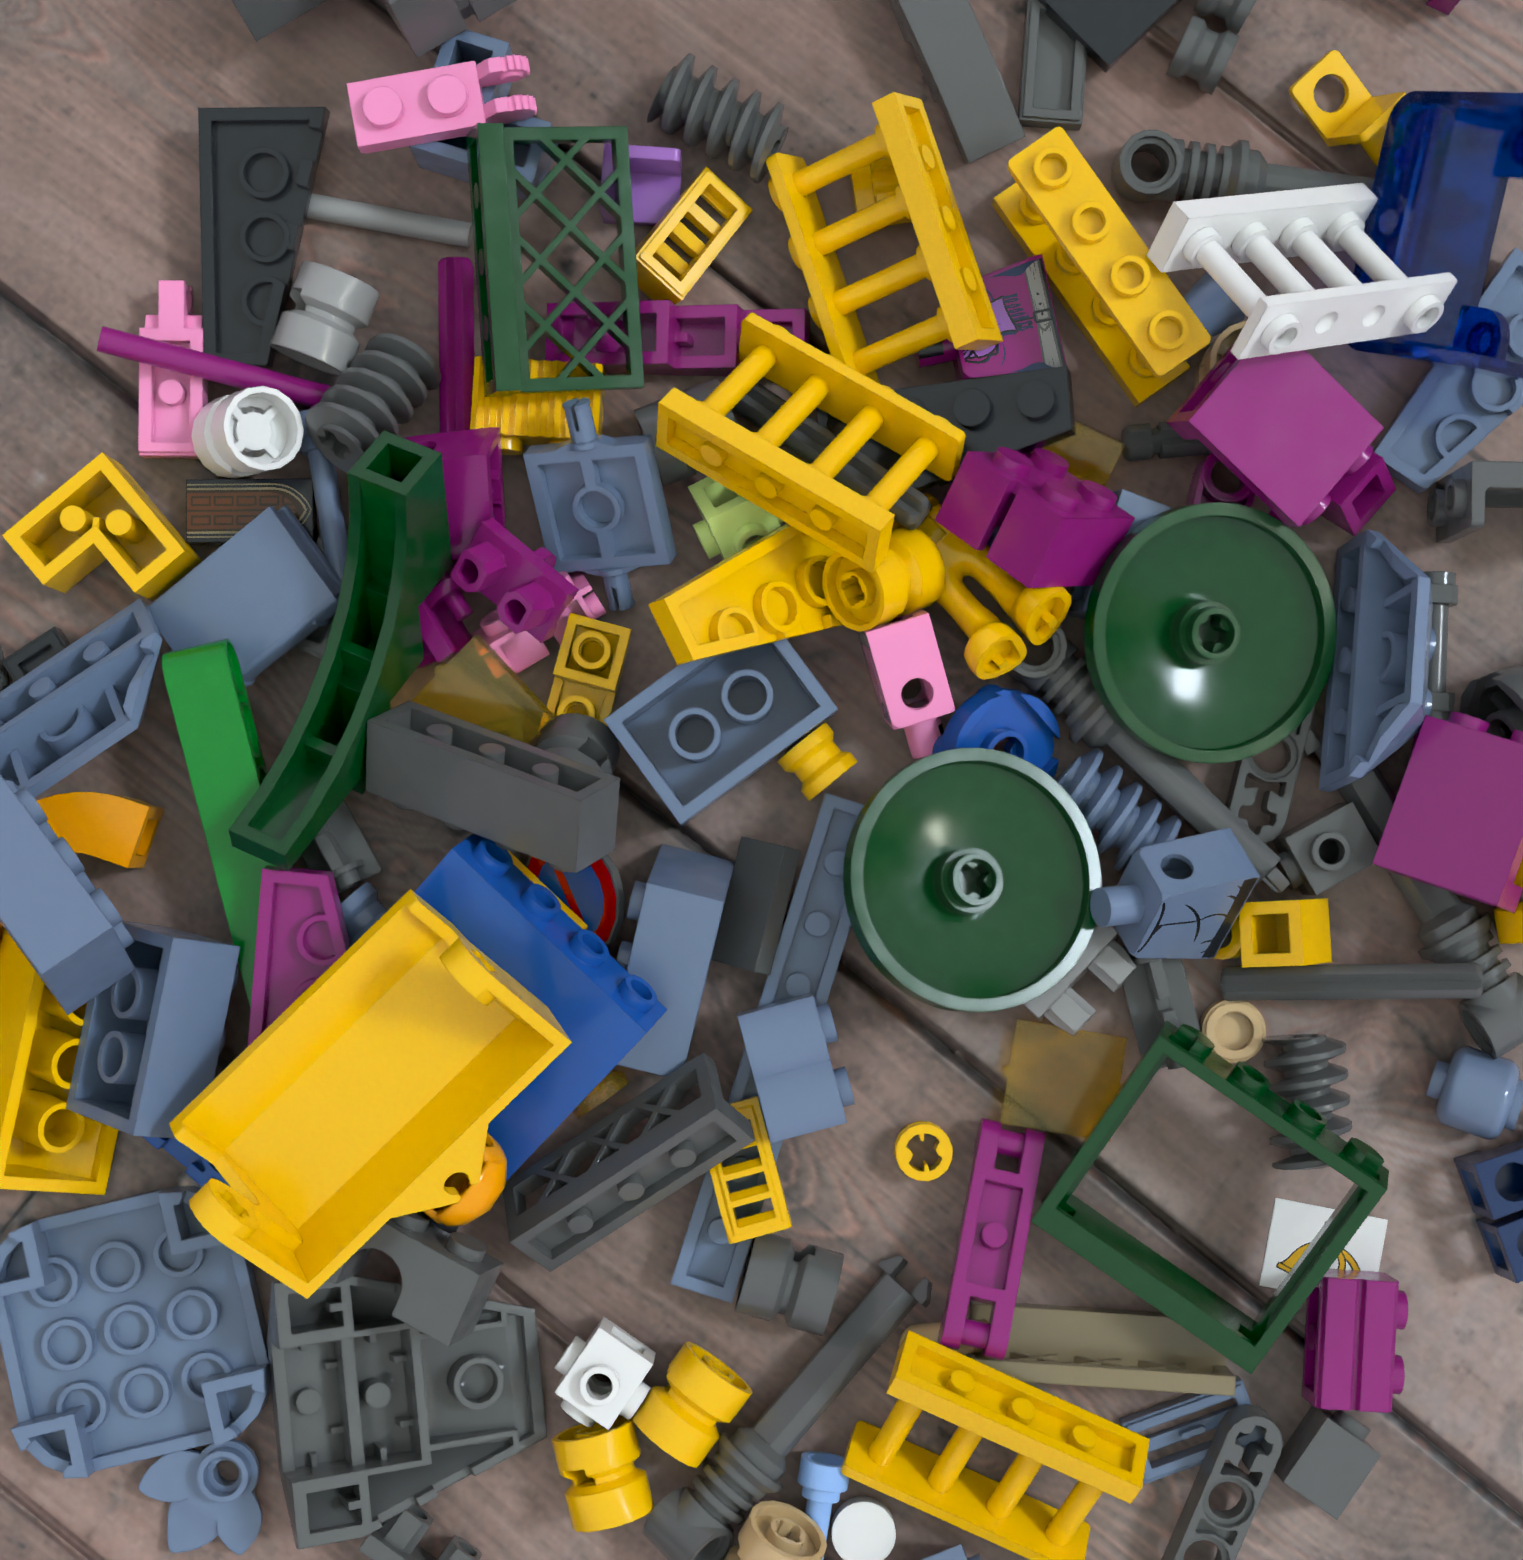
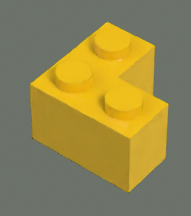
[2,452,202,601]

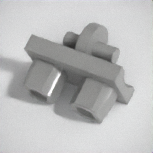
[1025,926,1137,1037]

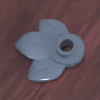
[138,1439,263,1555]

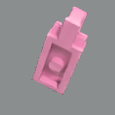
[138,280,208,459]

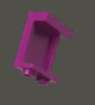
[1166,342,1384,527]
[1372,711,1523,913]

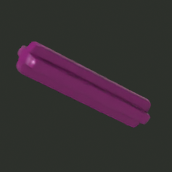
[438,256,475,433]

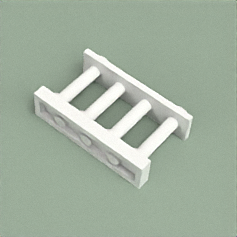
[1146,183,1458,360]

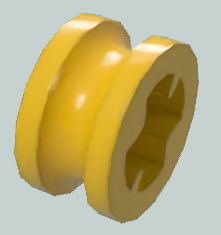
[894,1121,953,1181]

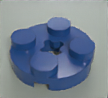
[932,684,1060,779]

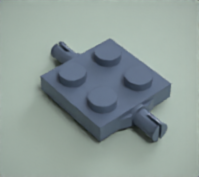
[523,397,677,611]

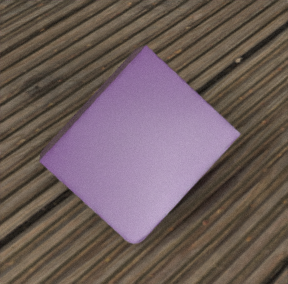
[599,143,683,227]

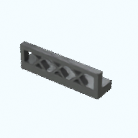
[503,1052,755,1272]

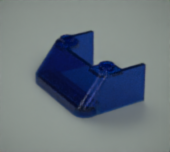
[1348,91,1523,381]

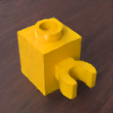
[1214,898,1332,968]

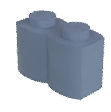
[737,993,855,1143]

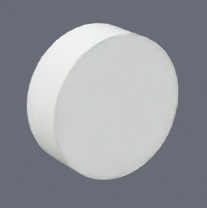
[831,1496,896,1560]

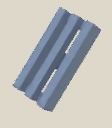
[1119,1376,1264,1484]

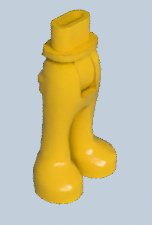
[892,493,1072,680]

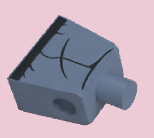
[1090,828,1260,959]

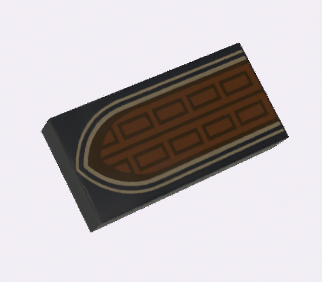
[186,478,317,545]

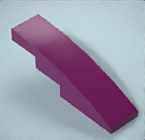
[545,300,810,377]

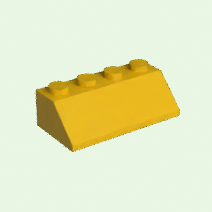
[0,928,119,1195]

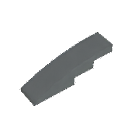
[889,0,1026,163]

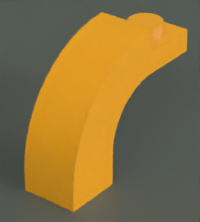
[0,792,165,945]

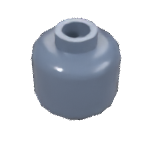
[1426,1046,1523,1140]

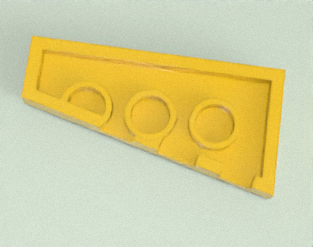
[648,524,843,665]

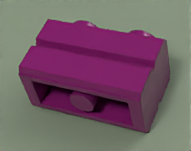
[1302,1269,1408,1413]

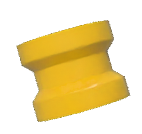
[777,722,858,801]

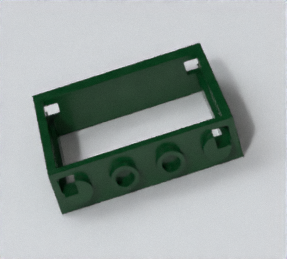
[1031,1021,1389,1374]

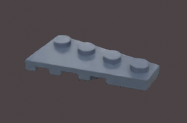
[1373,247,1523,494]

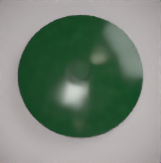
[1084,502,1337,764]
[843,748,1102,1013]

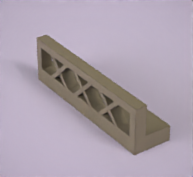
[967,1300,1236,1396]

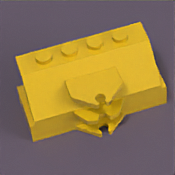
[169,889,572,1299]

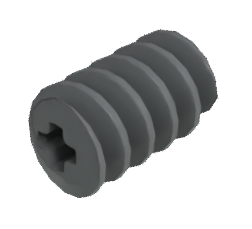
[647,53,789,184]
[305,333,441,473]
[1262,1034,1352,1170]

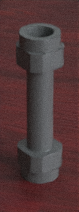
[1424,571,1458,721]

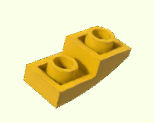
[538,613,632,737]

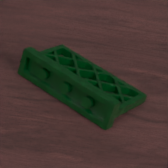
[466,123,645,397]

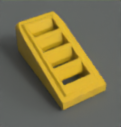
[635,166,753,305]
[710,1096,792,1244]

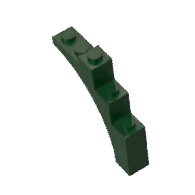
[229,430,452,871]

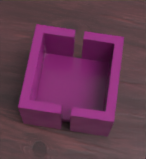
[935,447,1135,588]

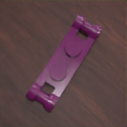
[938,1118,1045,1361]

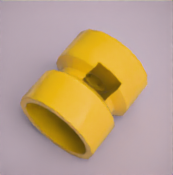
[822,527,945,632]
[632,1341,753,1468]
[551,1415,654,1532]

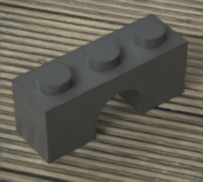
[328,1211,504,1347]

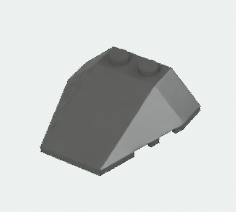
[267,1275,547,1550]

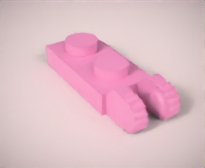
[346,54,537,154]

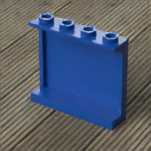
[415,833,668,1181]

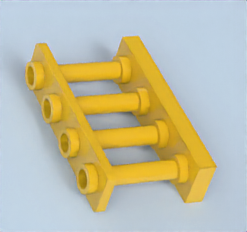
[766,92,1003,384]
[991,127,1211,408]
[656,313,966,573]
[841,1330,1150,1560]

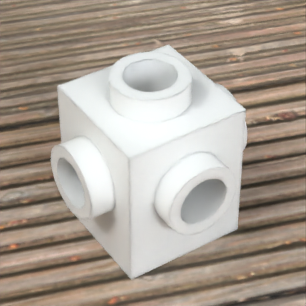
[554,1316,656,1430]

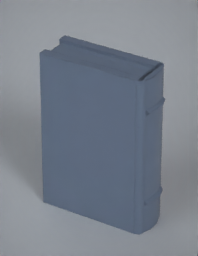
[148,505,342,687]

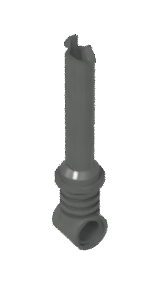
[1111,130,1488,232]
[1008,623,1290,893]
[1303,728,1523,1059]
[643,1255,932,1560]

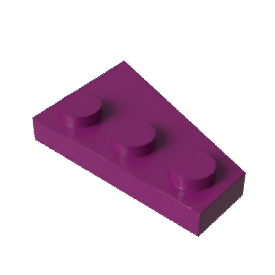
[247,865,351,1047]

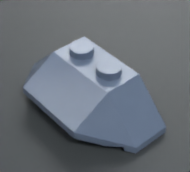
[1319,529,1436,792]
[0,598,162,798]

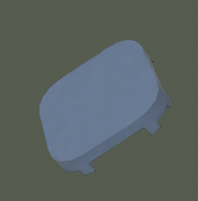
[0,1186,271,1478]

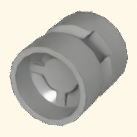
[269,261,380,376]

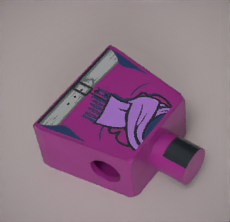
[914,254,1067,381]

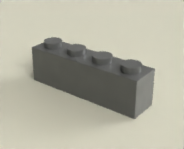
[366,700,620,873]

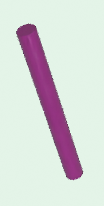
[97,326,332,407]

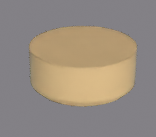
[1199,999,1266,1063]

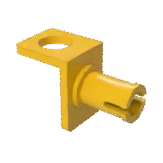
[1289,50,1423,182]

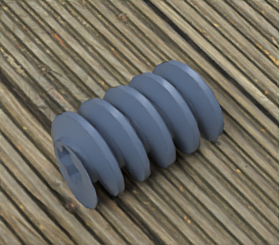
[1055,748,1182,872]

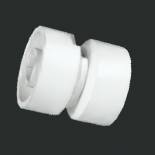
[191,386,304,479]

